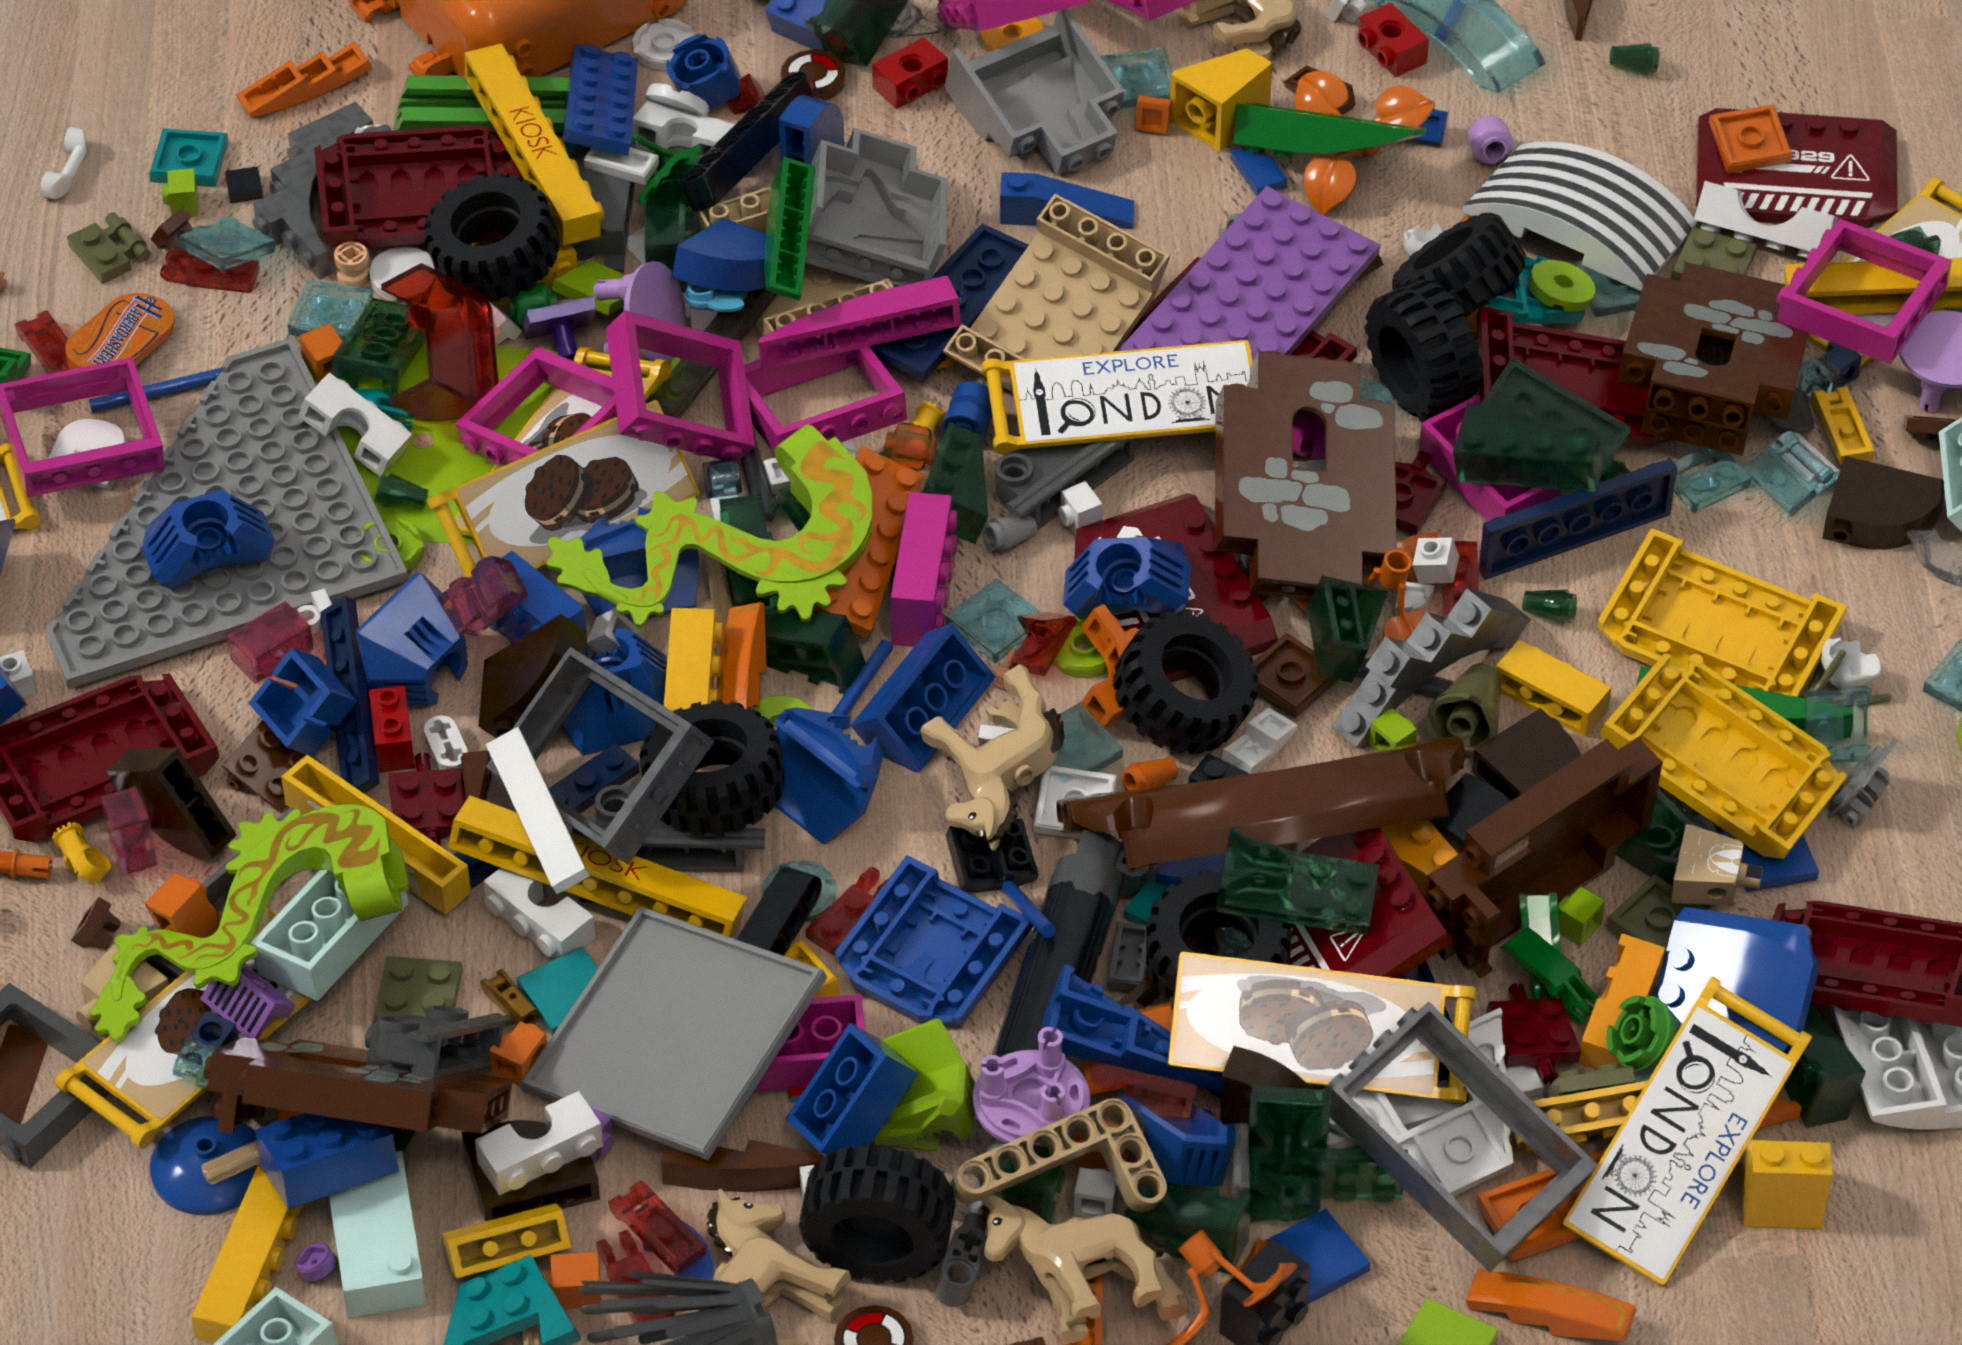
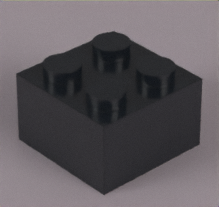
[1219,1239,1310,1345]

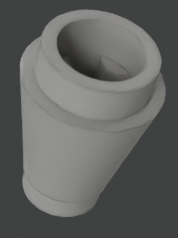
[982,515,1037,552]

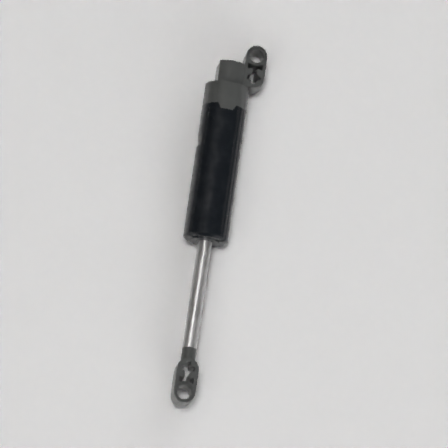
[935,830,1149,1307]

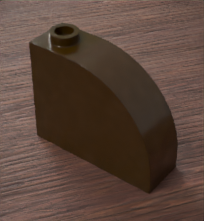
[1822,456,1945,549]
[478,614,587,738]
[1472,708,1581,800]
[106,748,237,858]
[1220,1045,1325,1166]
[461,1120,600,1222]

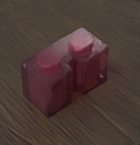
[439,555,529,636]
[227,601,314,684]
[100,786,158,876]

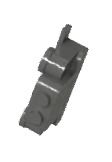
[567,138,639,274]
[995,434,1135,531]
[572,778,766,872]
[365,1005,513,1079]

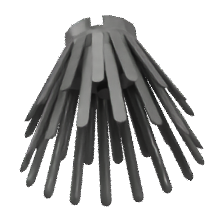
[578,1270,778,1345]

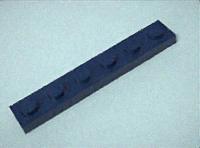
[320,596,380,793]
[453,743,640,889]

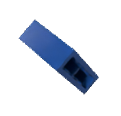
[779,95,844,165]
[672,218,766,291]

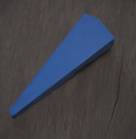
[1038,964,1223,1092]

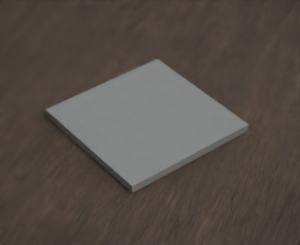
[520,906,827,1160]

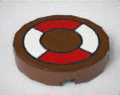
[781,50,846,101]
[834,1305,914,1345]

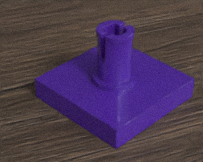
[522,296,596,359]

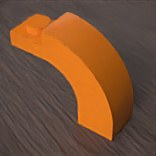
[1079,604,1138,733]

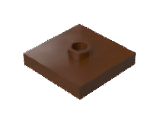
[1251,633,1342,718]

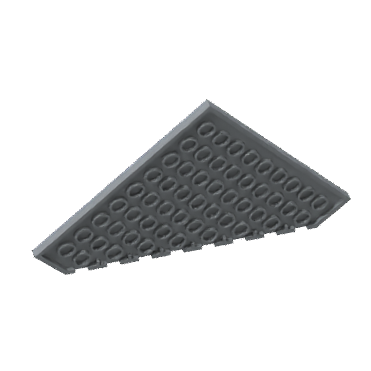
[45,337,409,689]

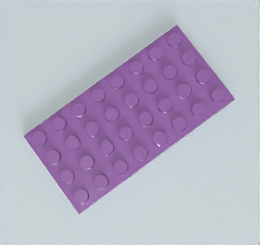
[1119,186,1380,361]

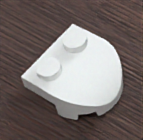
[48,419,128,490]

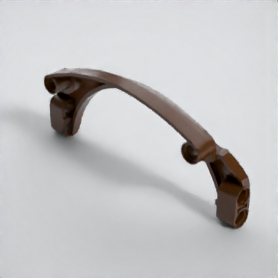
[1056,736,1466,869]

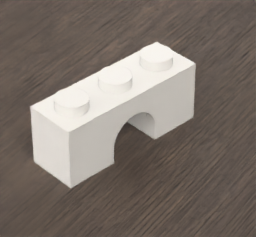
[631,100,735,158]
[298,373,412,477]
[483,868,596,959]
[475,1091,603,1196]

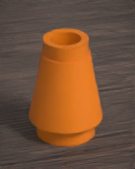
[1122,757,1178,791]

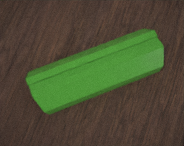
[394,75,570,133]

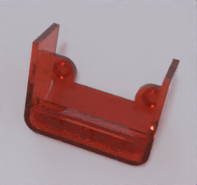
[381,263,499,422]

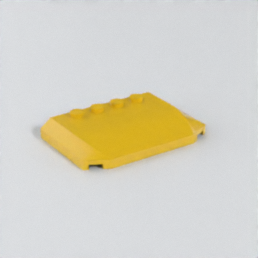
[1597,528,1847,697]
[1600,653,1847,858]

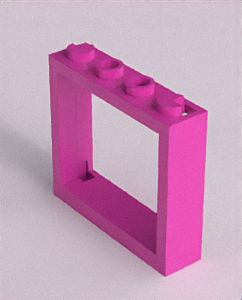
[937,0,1090,31]
[1776,218,1952,364]
[606,310,755,463]
[455,346,617,466]
[744,346,907,455]
[0,357,165,498]

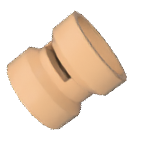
[334,241,370,289]

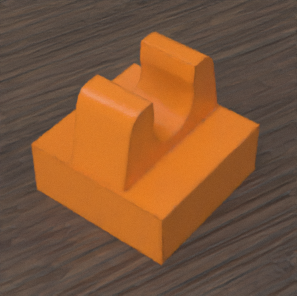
[1135,95,1171,135]

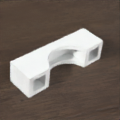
[1694,181,1838,258]

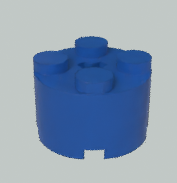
[666,34,741,109]

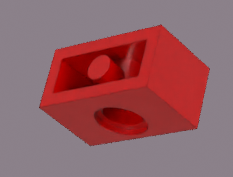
[1357,2,1429,77]
[872,37,948,109]
[369,685,415,773]

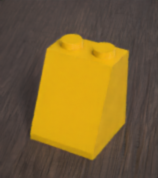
[1170,48,1272,152]
[1739,1140,1833,1229]

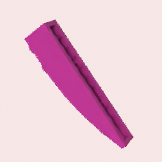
[758,275,961,370]

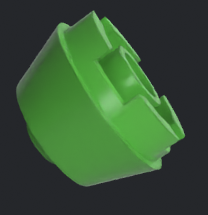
[1606,995,1682,1070]

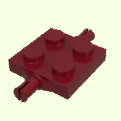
[1395,450,1447,535]
[388,752,466,846]
[1486,983,1582,1085]

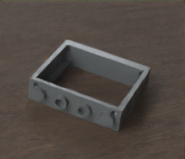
[0,983,110,1169]

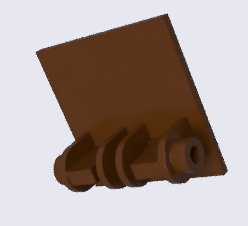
[222,720,322,813]

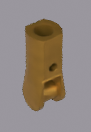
[480,969,539,1026]

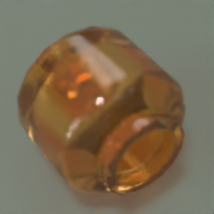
[884,422,937,471]

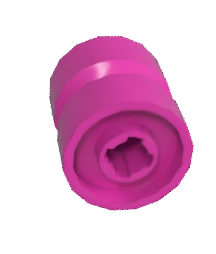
[1292,410,1325,460]

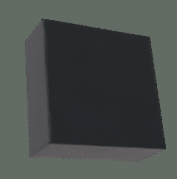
[225,166,263,203]

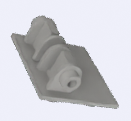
[1827,738,1897,826]

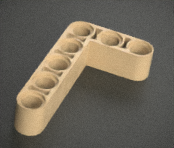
[951,1098,1167,1213]

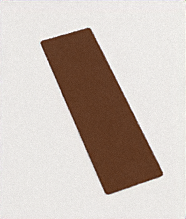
[0,1024,48,1124]

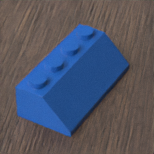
[850,624,996,773]

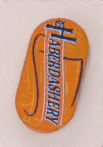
[65,293,174,370]

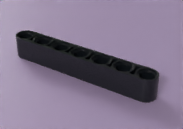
[680,72,817,211]

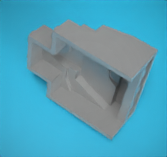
[944,9,1125,175]
[805,128,948,287]

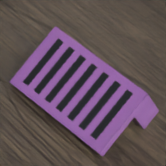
[200,963,296,1039]

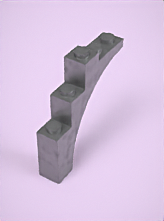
[252,102,373,279]
[1332,588,1531,749]

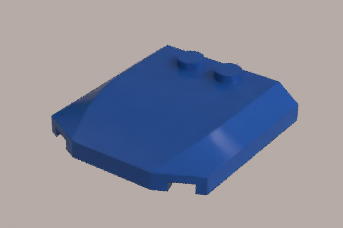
[835,855,1033,1026]
[1654,907,1819,1054]

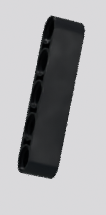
[736,866,822,956]

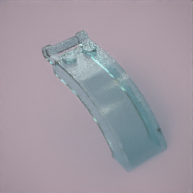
[1368,0,1545,93]

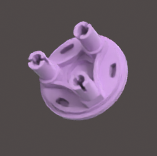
[594,261,686,362]
[1899,311,1962,414]
[973,1027,1090,1148]

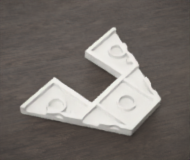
[1314,1008,1513,1197]

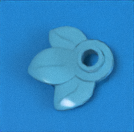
[684,283,749,312]

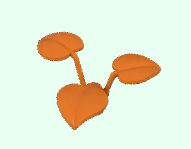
[1295,71,1435,216]
[1294,532,1438,641]
[1166,1229,1298,1345]

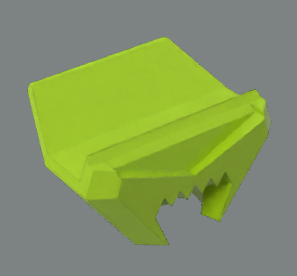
[872,1018,976,1151]

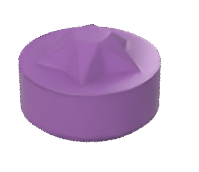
[295,1243,337,1282]

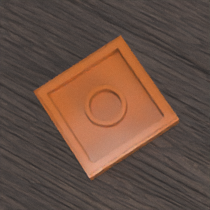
[1709,104,1792,173]

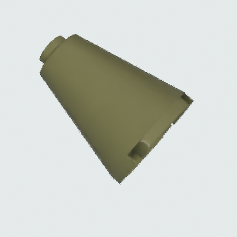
[1426,663,1501,756]

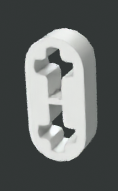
[424,715,468,770]

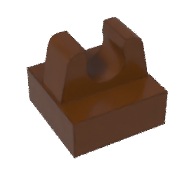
[150,207,196,254]
[71,897,121,948]

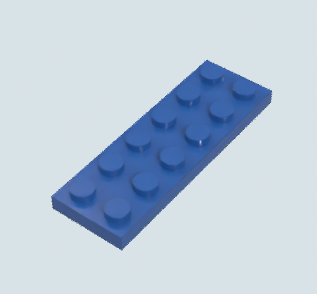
[562,44,638,156]

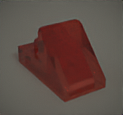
[1011,612,1078,676]

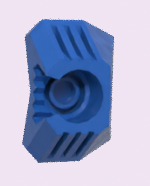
[142,489,275,589]
[581,507,699,622]
[1063,537,1191,620]
[356,572,468,706]
[561,628,667,756]
[774,707,884,844]
[1118,1092,1236,1187]

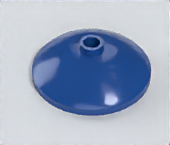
[150,1116,258,1215]

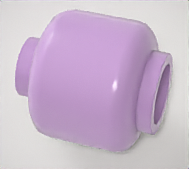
[1467,115,1514,165]

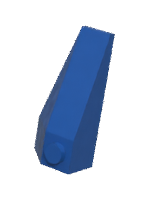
[1000,172,1134,229]

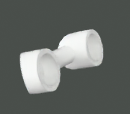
[41,127,88,199]

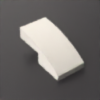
[1221,708,1298,774]

